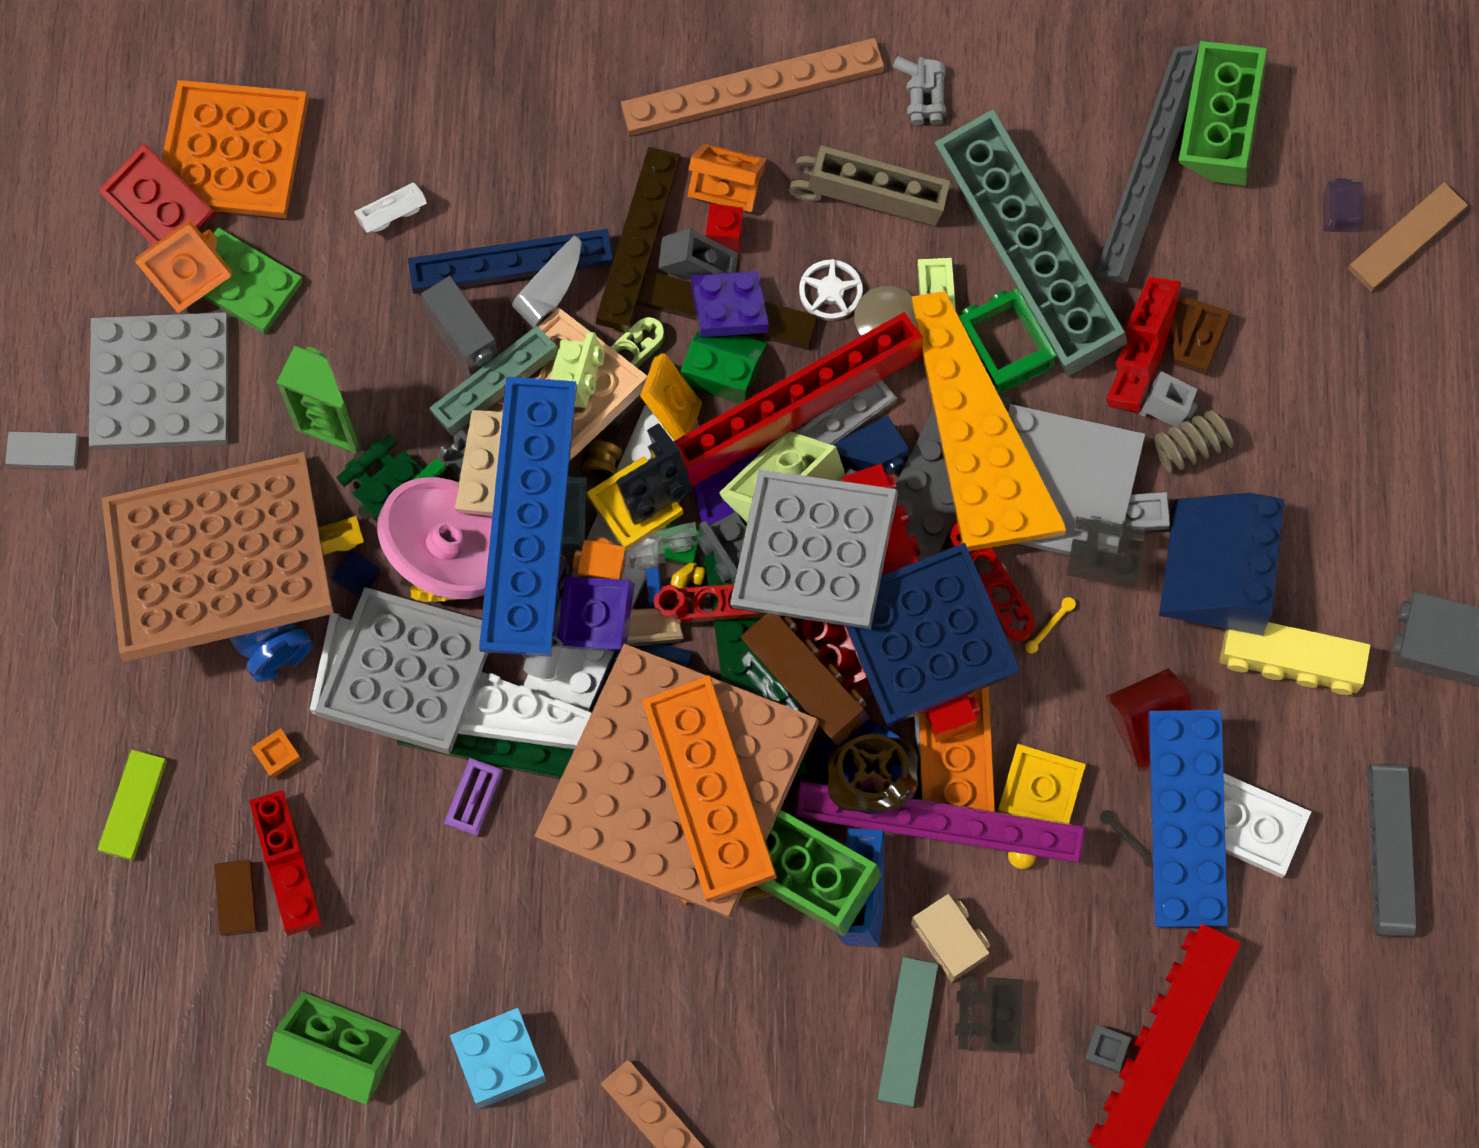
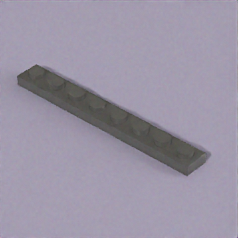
[1094,44,1199,284]

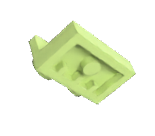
[550,332,605,408]

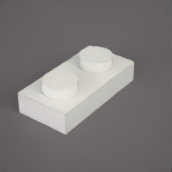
[354,182,427,233]

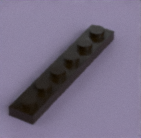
[596,147,681,332]

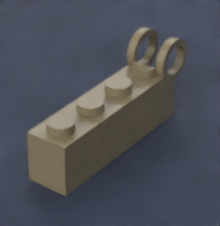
[789,145,950,226]

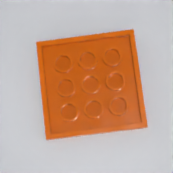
[162,80,309,218]

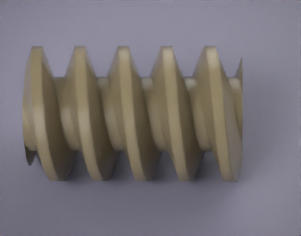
[1154,410,1234,473]

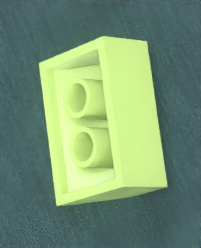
[720,431,845,523]

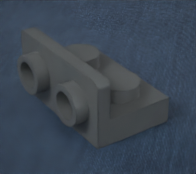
[697,512,746,584]

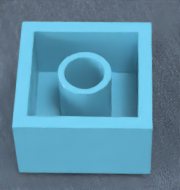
[450,1008,547,1109]

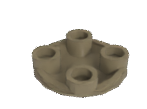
[854,286,917,336]

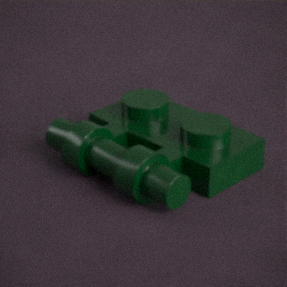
[336,434,423,522]

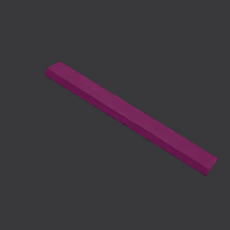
[795,780,1086,863]

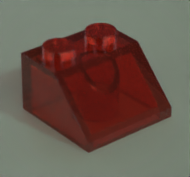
[1106,668,1193,771]

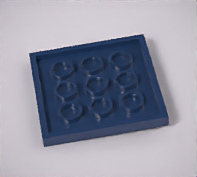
[845,543,1020,727]

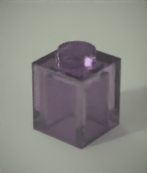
[1323,178,1364,232]

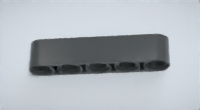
[1367,764,1416,936]

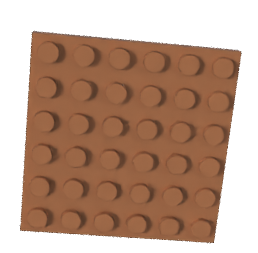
[101,452,334,662]
[534,644,819,919]

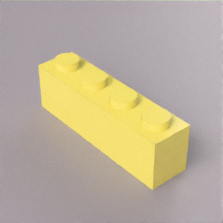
[1219,622,1370,695]

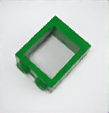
[959,288,1057,395]

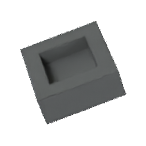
[1084,1025,1131,1073]

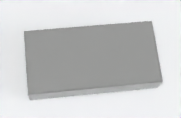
[5,432,79,470]

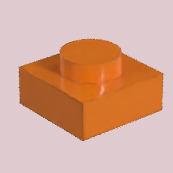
[251,728,302,779]

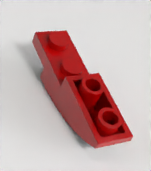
[249,790,322,936]

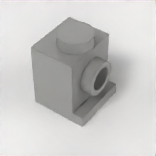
[1139,371,1197,428]

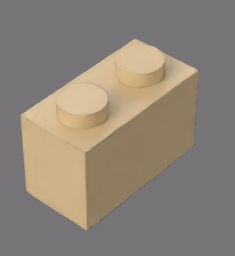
[911,893,990,983]

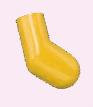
[669,563,706,606]

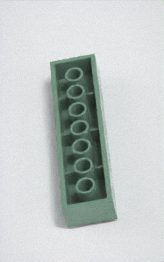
[934,109,1127,377]

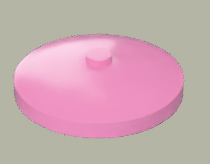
[377,477,492,599]

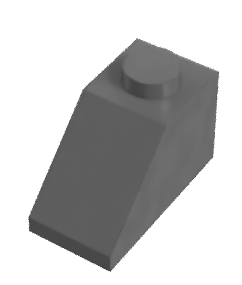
[658,229,738,281]

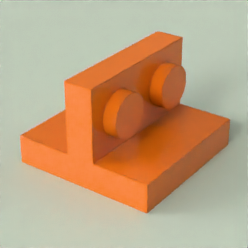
[687,143,768,212]
[135,220,233,313]

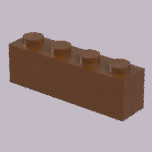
[741,613,869,747]

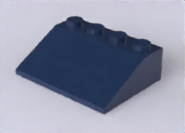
[1159,492,1285,636]

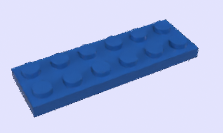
[1149,710,1228,927]

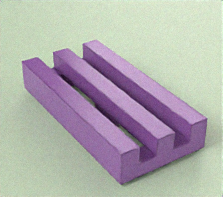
[444,758,504,837]

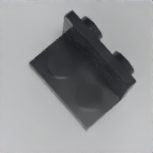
[616,423,693,525]

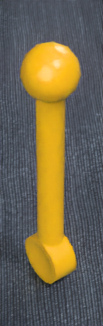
[1025,597,1076,654]

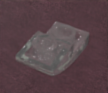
[629,522,697,571]

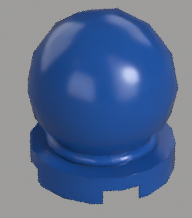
[229,622,313,682]

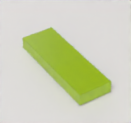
[97,749,167,862]

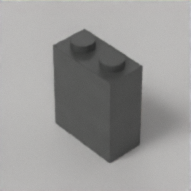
[421,276,498,377]
[1391,591,1479,687]

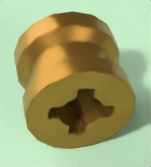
[582,440,622,479]

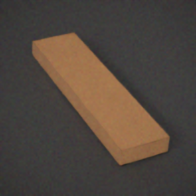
[1348,182,1468,292]

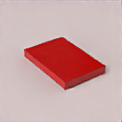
[98,143,216,245]

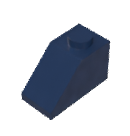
[833,415,909,473]

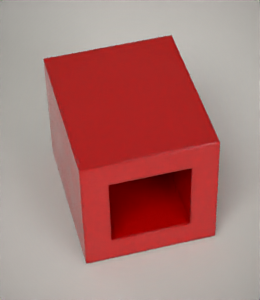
[706,204,743,254]

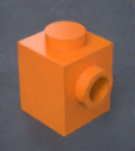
[573,538,627,580]

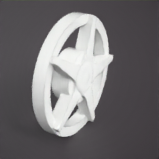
[799,259,863,321]

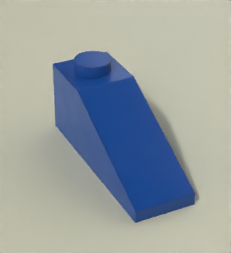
[834,829,885,947]

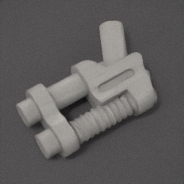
[893,56,947,125]

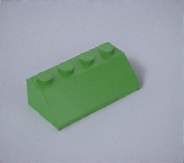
[1179,41,1267,186]
[276,346,361,455]

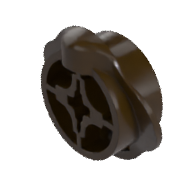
[827,734,918,814]

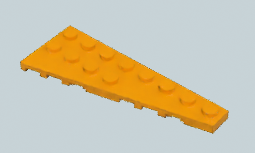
[911,291,1066,551]

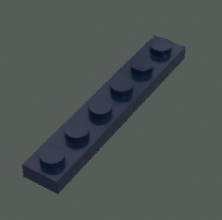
[408,228,613,294]

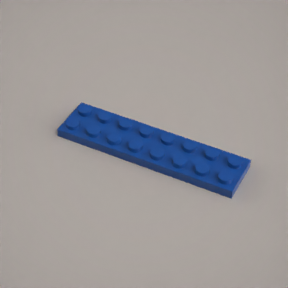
[479,376,577,657]

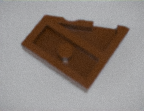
[1171,295,1231,375]

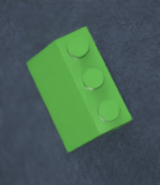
[266,992,401,1105]

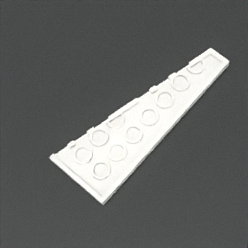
[310,613,591,749]

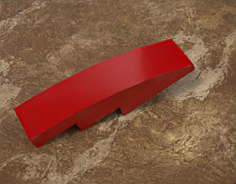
[1106,276,1181,412]

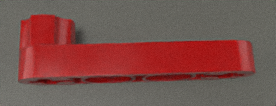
[948,522,1035,642]
[654,584,782,623]

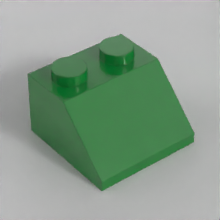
[681,330,767,404]

